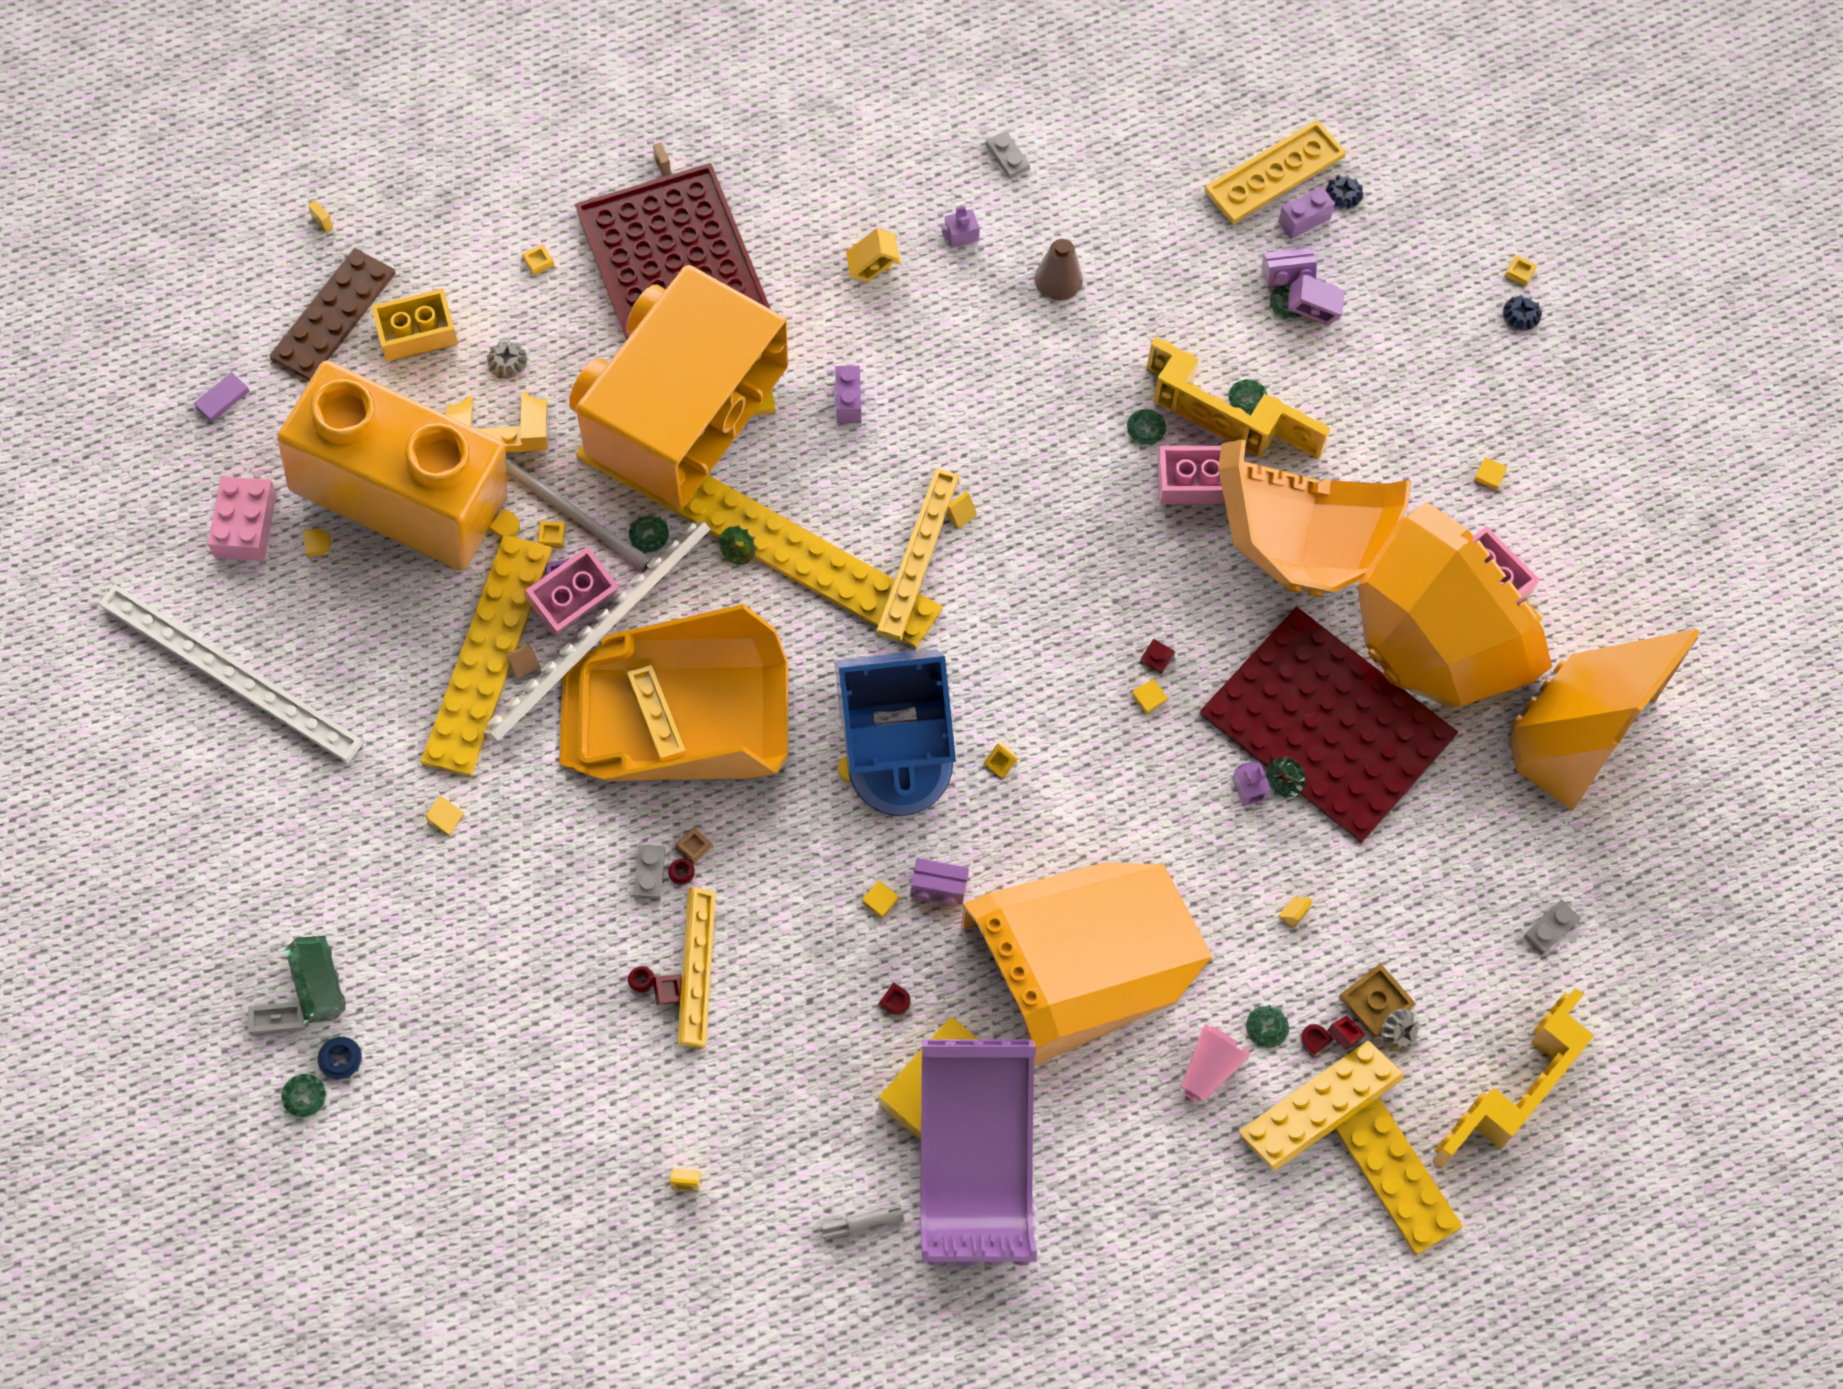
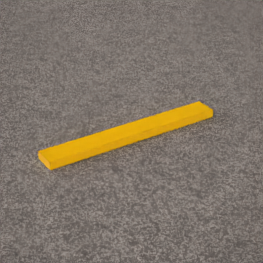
[876,468,960,643]

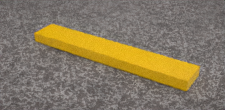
[677,887,716,1049]

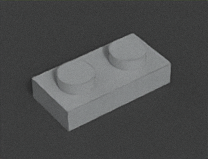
[986,130,1030,179]
[634,845,666,900]
[1524,899,1581,954]
[248,1001,306,1035]

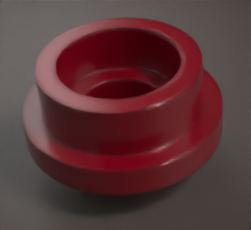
[668,859,695,885]
[628,966,655,993]

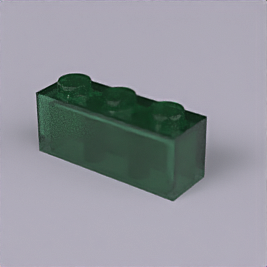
[285,935,346,1023]

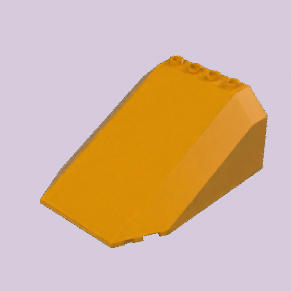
[559,604,789,781]
[1509,629,1701,810]
[961,862,1212,1066]

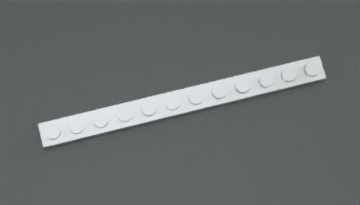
[483,522,710,741]
[99,584,363,764]

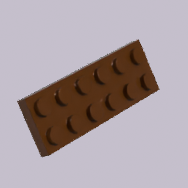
[269,248,396,381]

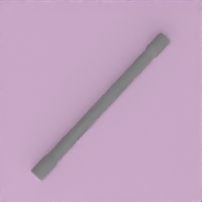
[506,456,652,572]

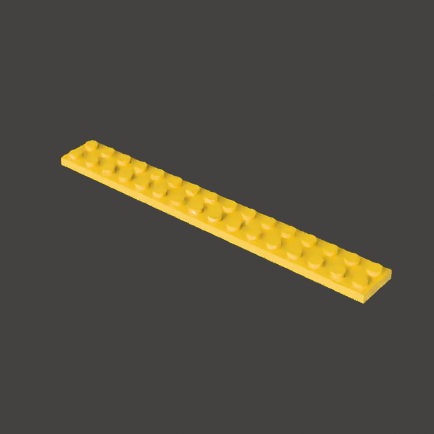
[576,445,943,649]

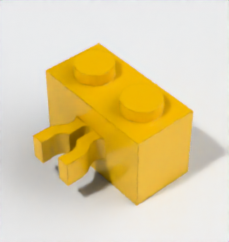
[846,228,901,282]

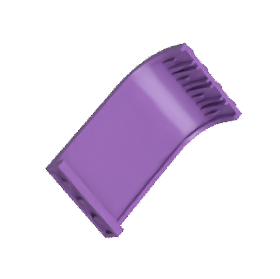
[920,1040,1037,1266]

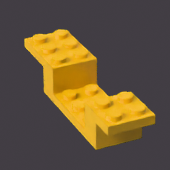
[1146,337,1331,459]
[1433,988,1595,1169]

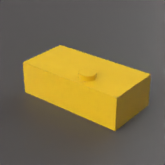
[879,1016,979,1140]

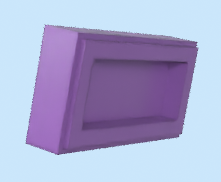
[194,372,250,422]

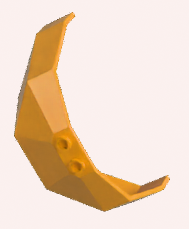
[1218,440,1411,597]
[1358,502,1552,708]

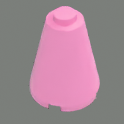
[1181,1024,1251,1103]

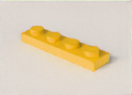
[627,664,686,763]

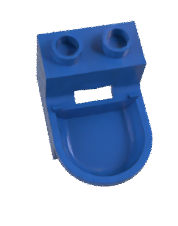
[834,649,956,816]

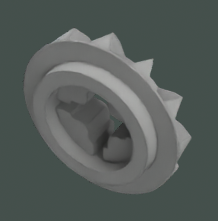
[487,340,527,377]
[1382,1009,1422,1052]

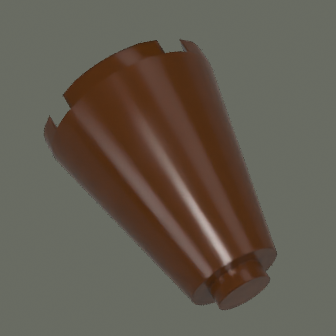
[1035,239,1083,301]

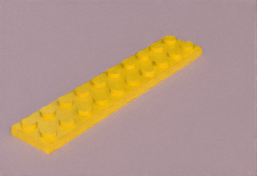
[421,535,553,777]

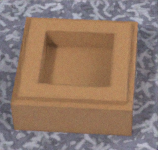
[653,142,671,176]
[506,643,541,679]
[675,827,713,865]

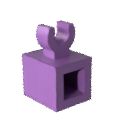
[942,205,980,248]
[1232,762,1271,806]

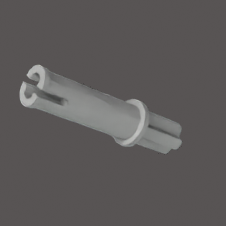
[820,1204,904,1240]

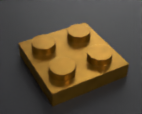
[1339,963,1416,1038]

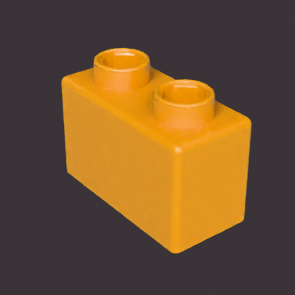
[569,265,789,509]
[277,360,507,571]

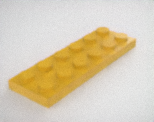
[1204,119,1346,225]
[1239,1040,1404,1172]
[1334,1098,1463,1256]

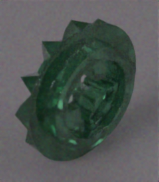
[1269,285,1303,320]
[1228,379,1268,416]
[1127,409,1167,446]
[628,513,669,552]
[719,525,758,565]
[1265,757,1306,799]
[1246,1004,1290,1048]
[281,1074,327,1118]

